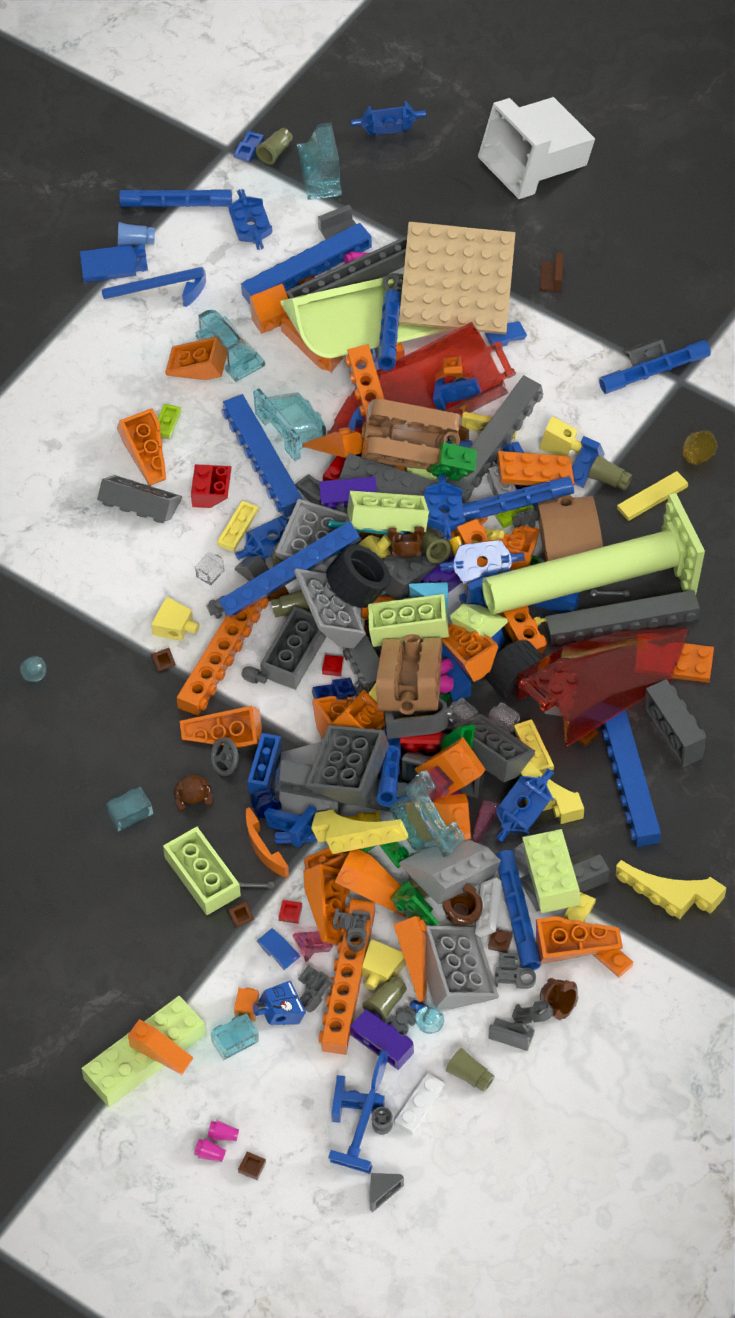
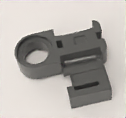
[333,908,370,952]
[495,953,536,989]
[298,965,335,1012]
[507,1001,553,1033]

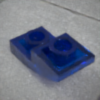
[312,678,356,700]

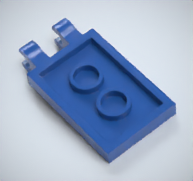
[80,244,148,283]

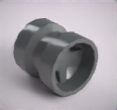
[372,1107,393,1135]

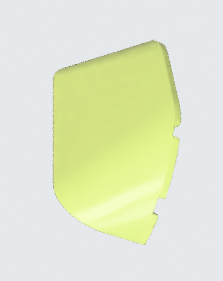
[280,273,452,358]

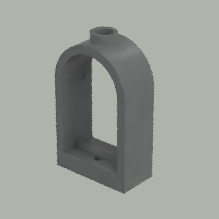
[384,698,452,739]

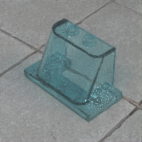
[297,122,342,200]
[195,310,265,382]
[253,388,326,461]
[389,770,465,857]

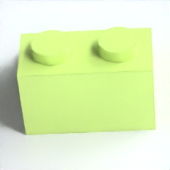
[450,604,508,637]

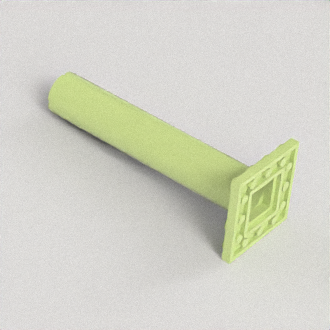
[482,493,705,615]

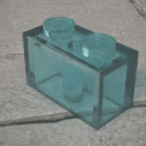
[106,787,153,831]
[210,1013,259,1061]

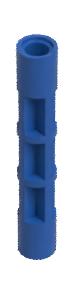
[120,189,232,207]
[377,290,401,371]
[599,339,711,394]
[462,476,574,523]
[377,725,401,807]
[496,850,541,971]

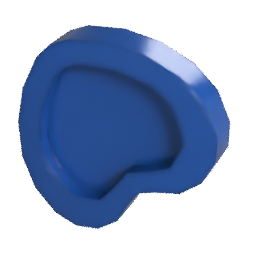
[409,999,430,1014]

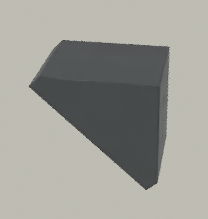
[235,556,269,581]
[370,1173,404,1212]

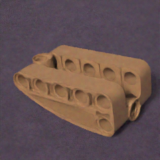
[361,399,461,470]
[537,495,603,562]
[376,634,442,715]

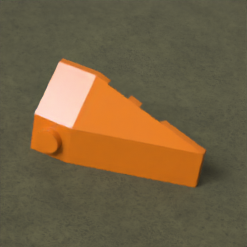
[442,624,498,682]
[335,849,407,918]
[393,916,427,1003]

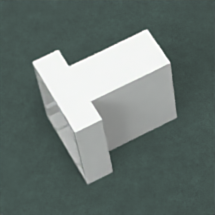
[478,97,595,199]

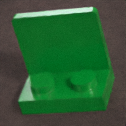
[390,881,439,926]

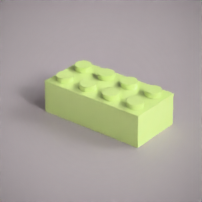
[347,491,429,533]
[368,594,449,647]
[163,827,241,915]
[522,829,581,913]

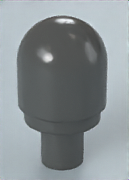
[241,666,267,684]

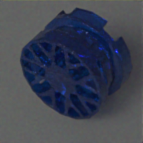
[250,789,282,818]

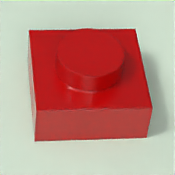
[322,655,344,677]
[279,900,303,924]

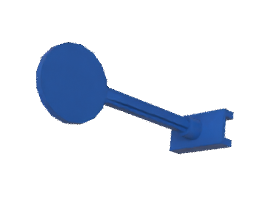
[328,1050,388,1174]

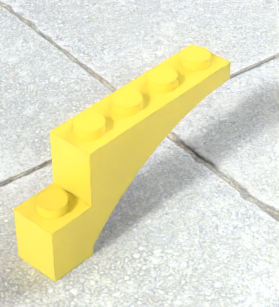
[516,737,584,824]
[311,809,408,854]
[616,860,726,919]

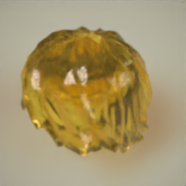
[683,430,718,465]

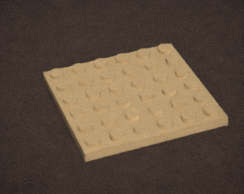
[399,222,515,335]

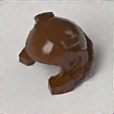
[387,526,425,559]
[174,775,213,812]
[442,883,483,926]
[540,978,579,1020]

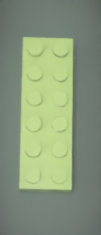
[82,996,206,1108]

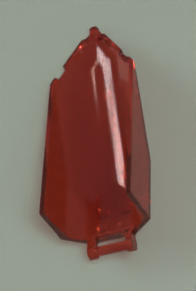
[327,322,516,435]
[517,627,689,746]

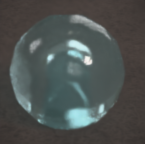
[20,656,47,682]
[416,1005,445,1034]

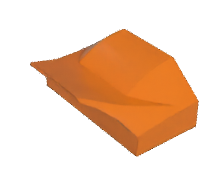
[436,356,463,380]

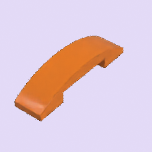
[246,807,289,878]

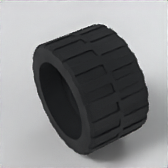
[326,544,391,608]
[485,640,550,703]

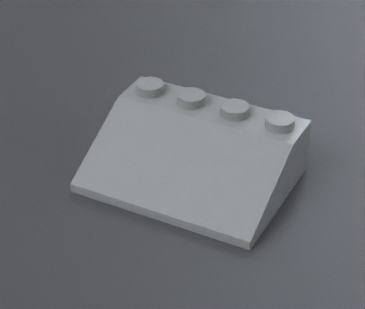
[275,499,349,574]
[294,568,366,649]
[279,742,338,816]
[399,840,501,905]
[425,925,499,1009]

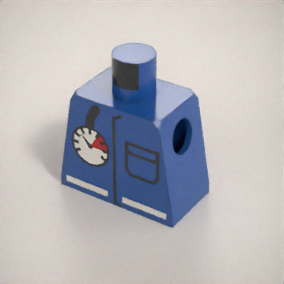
[253,981,306,1025]

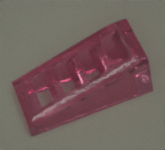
[473,800,498,843]

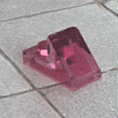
[292,931,333,962]

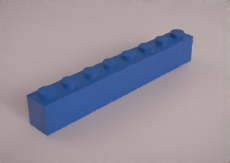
[241,223,372,304]
[221,394,303,517]
[219,521,362,618]
[597,702,661,847]

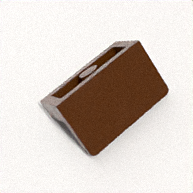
[540,253,563,292]

